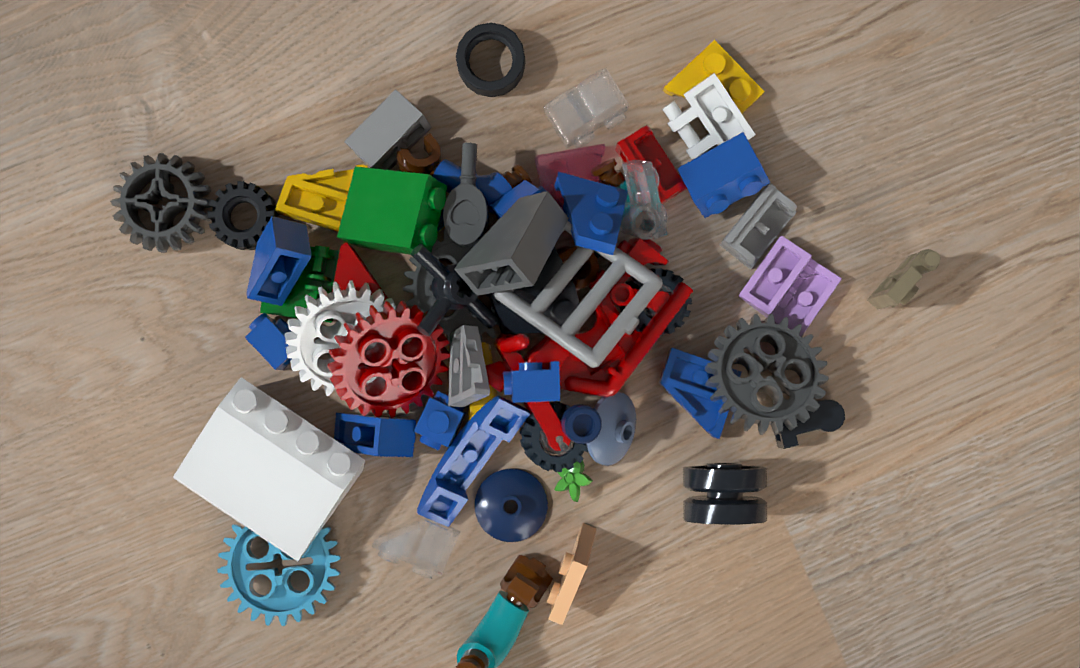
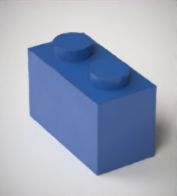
[677,132,771,218]

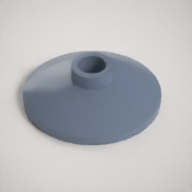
[587,392,636,466]

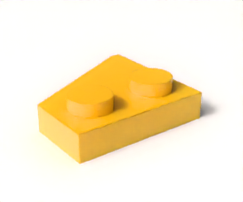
[663,40,765,114]

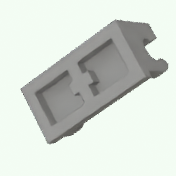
[344,89,432,170]
[719,183,797,269]

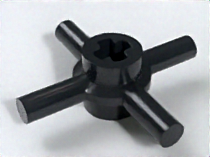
[411,244,498,336]

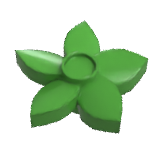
[554,460,593,502]

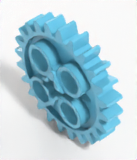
[217,524,341,626]

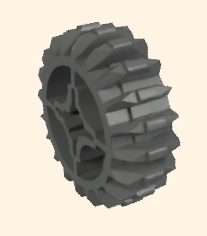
[110,153,212,253]

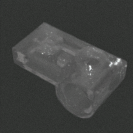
[620,160,668,239]

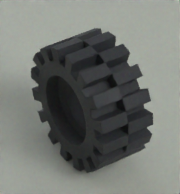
[208,181,280,250]

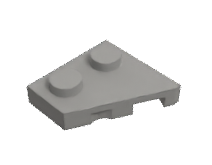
[448,325,490,407]

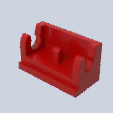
[615,125,687,210]

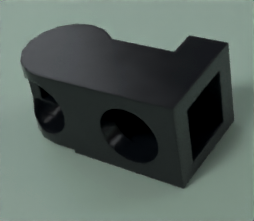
[774,400,845,449]

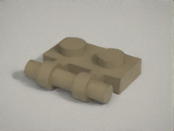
[867,249,941,309]

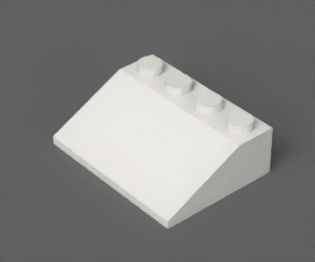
[173,377,365,562]

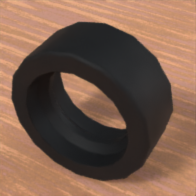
[456,22,526,97]

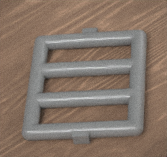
[494,221,663,368]

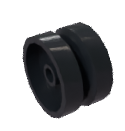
[683,463,767,525]

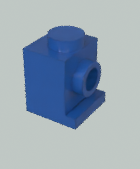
[245,313,292,370]
[503,361,560,403]

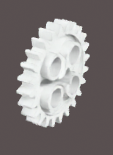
[285,281,408,396]

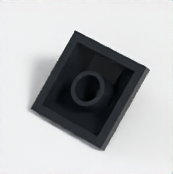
[489,247,580,334]

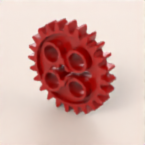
[327,301,450,418]

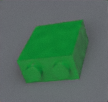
[337,166,447,255]

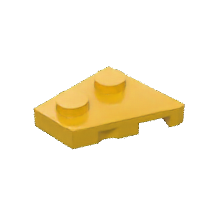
[275,164,368,232]

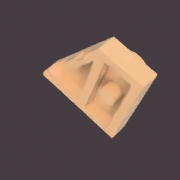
[546,523,597,625]

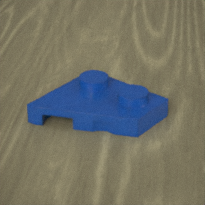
[555,172,628,255]
[659,348,742,439]

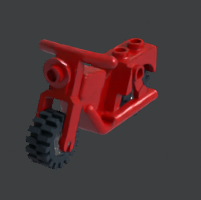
[485,237,693,472]

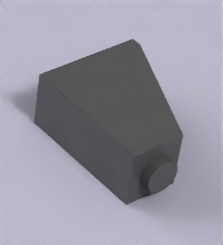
[454,191,569,295]

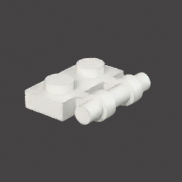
[662,73,756,159]

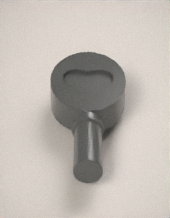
[443,143,489,247]

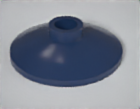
[475,468,548,542]

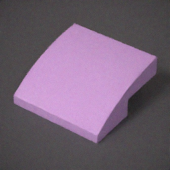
[739,235,842,337]

